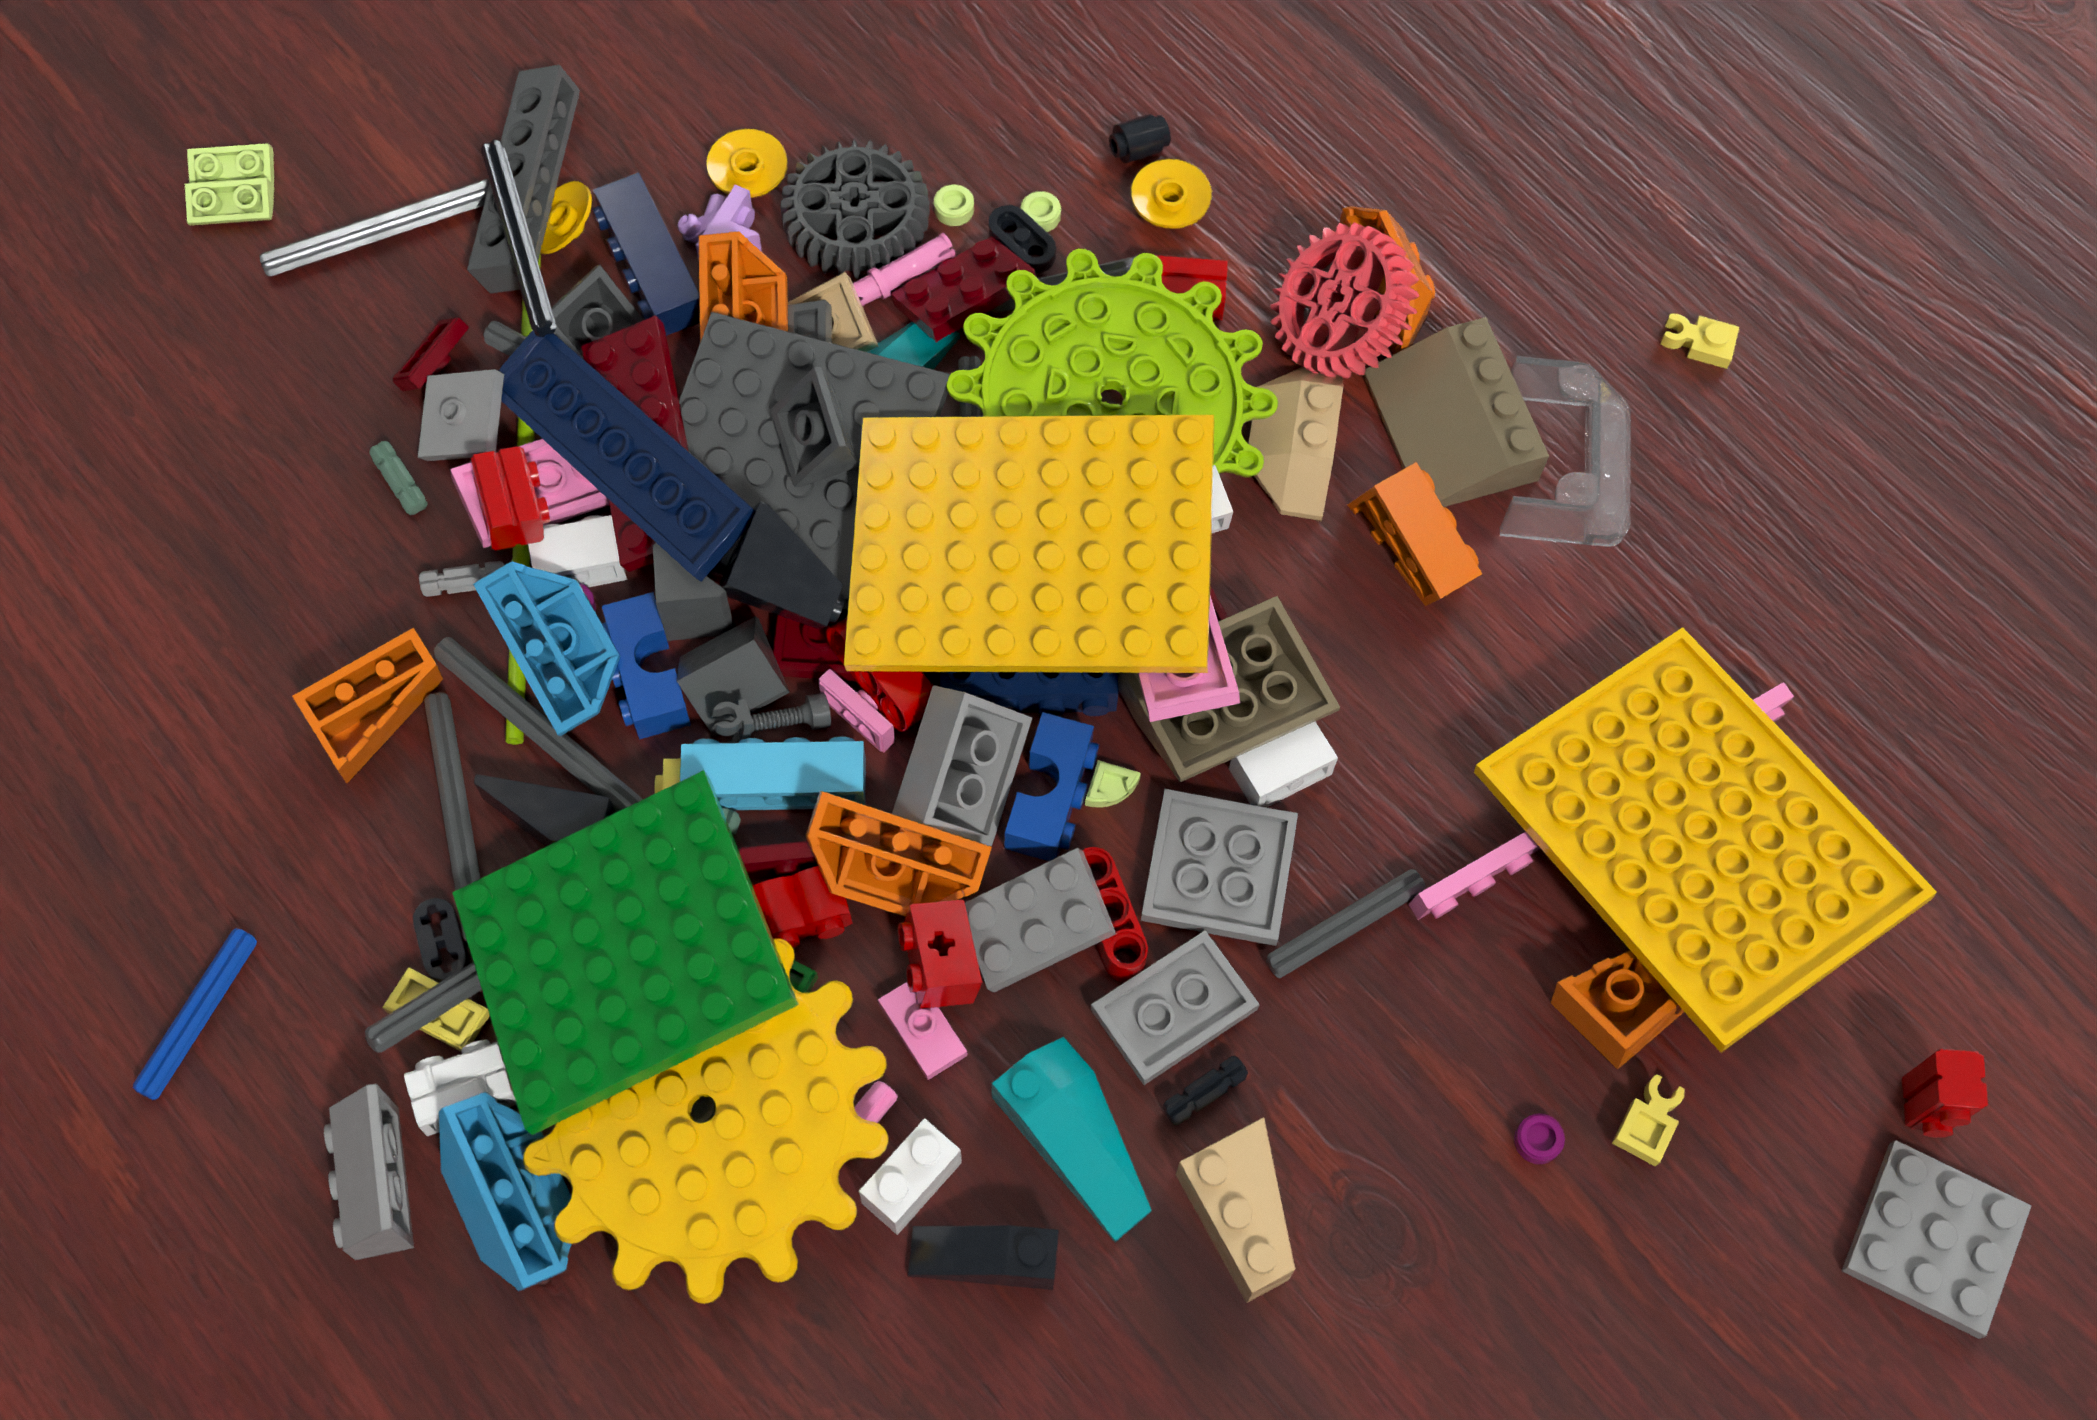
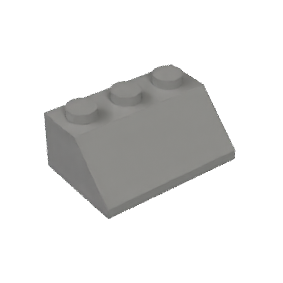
[892,685,1032,847]
[324,1084,414,1260]

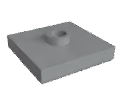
[418,369,504,461]

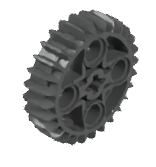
[780,139,930,279]

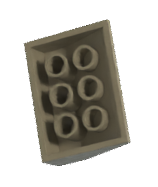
[1363,317,1549,507]
[1118,596,1340,782]

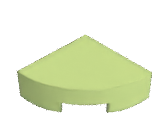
[1085,760,1141,807]

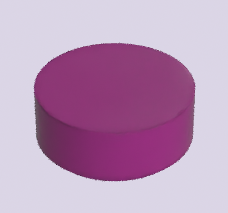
[1514,1114,1565,1164]

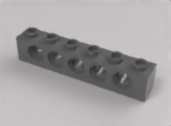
[467,65,580,293]

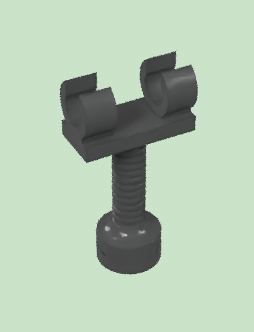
[710,692,831,743]

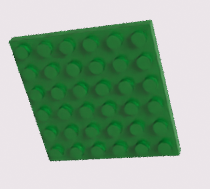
[452,770,799,1135]

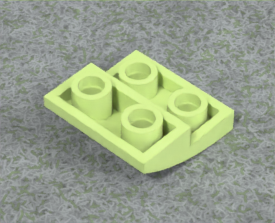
[185,143,274,225]

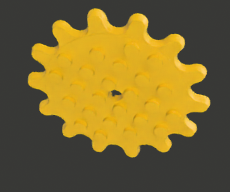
[523,938,888,1304]

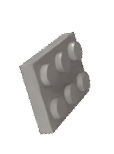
[965,848,1116,992]
[1090,930,1260,1085]

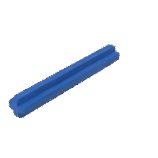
[133,928,257,1100]

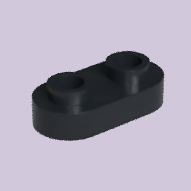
[989,205,1056,273]

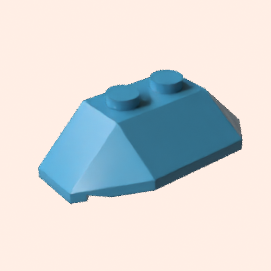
[473,562,621,736]
[439,1092,571,1291]

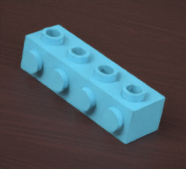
[680,737,866,810]

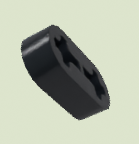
[413,898,470,983]

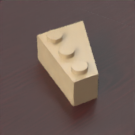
[1176,1118,1295,1303]

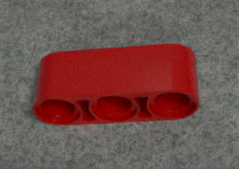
[826,616,933,732]
[1082,847,1148,983]

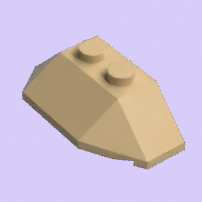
[1248,367,1343,521]

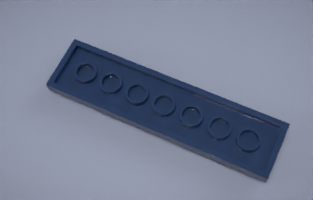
[498,330,755,582]

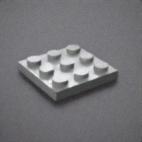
[1141,789,1298,946]
[1842,1140,2031,1339]

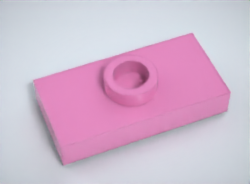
[819,669,895,753]
[878,982,967,1080]

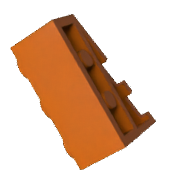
[1347,462,1482,606]
[292,628,443,783]

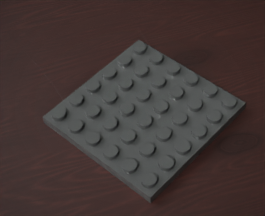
[679,312,950,613]

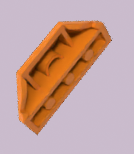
[1339,206,1435,355]
[699,231,788,342]
[806,791,992,917]

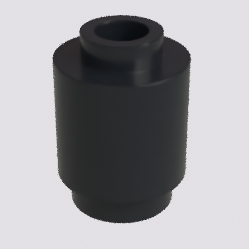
[1109,114,1171,164]

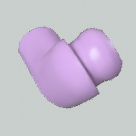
[678,194,726,242]

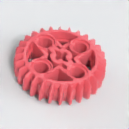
[1270,223,1420,379]

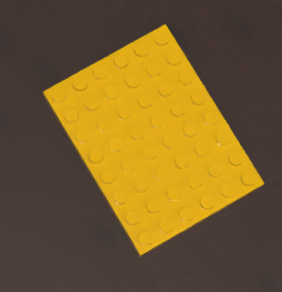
[844,415,1215,673]
[1474,627,1937,1053]

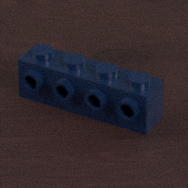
[591,173,700,336]
[940,672,1119,716]

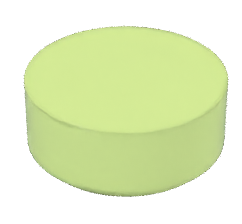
[934,185,974,226]
[1021,191,1061,232]

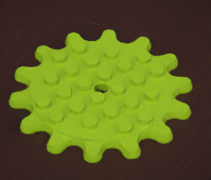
[946,249,1278,478]

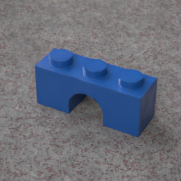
[602,592,691,740]
[1004,712,1099,861]

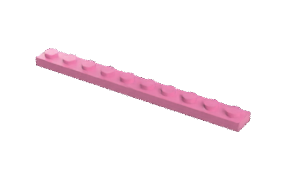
[1408,682,1794,920]

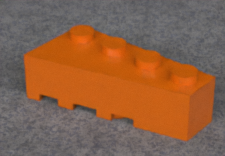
[1551,950,1684,1070]

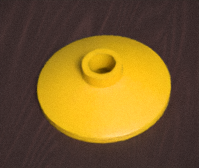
[707,129,787,198]
[1131,159,1212,228]
[540,181,592,254]

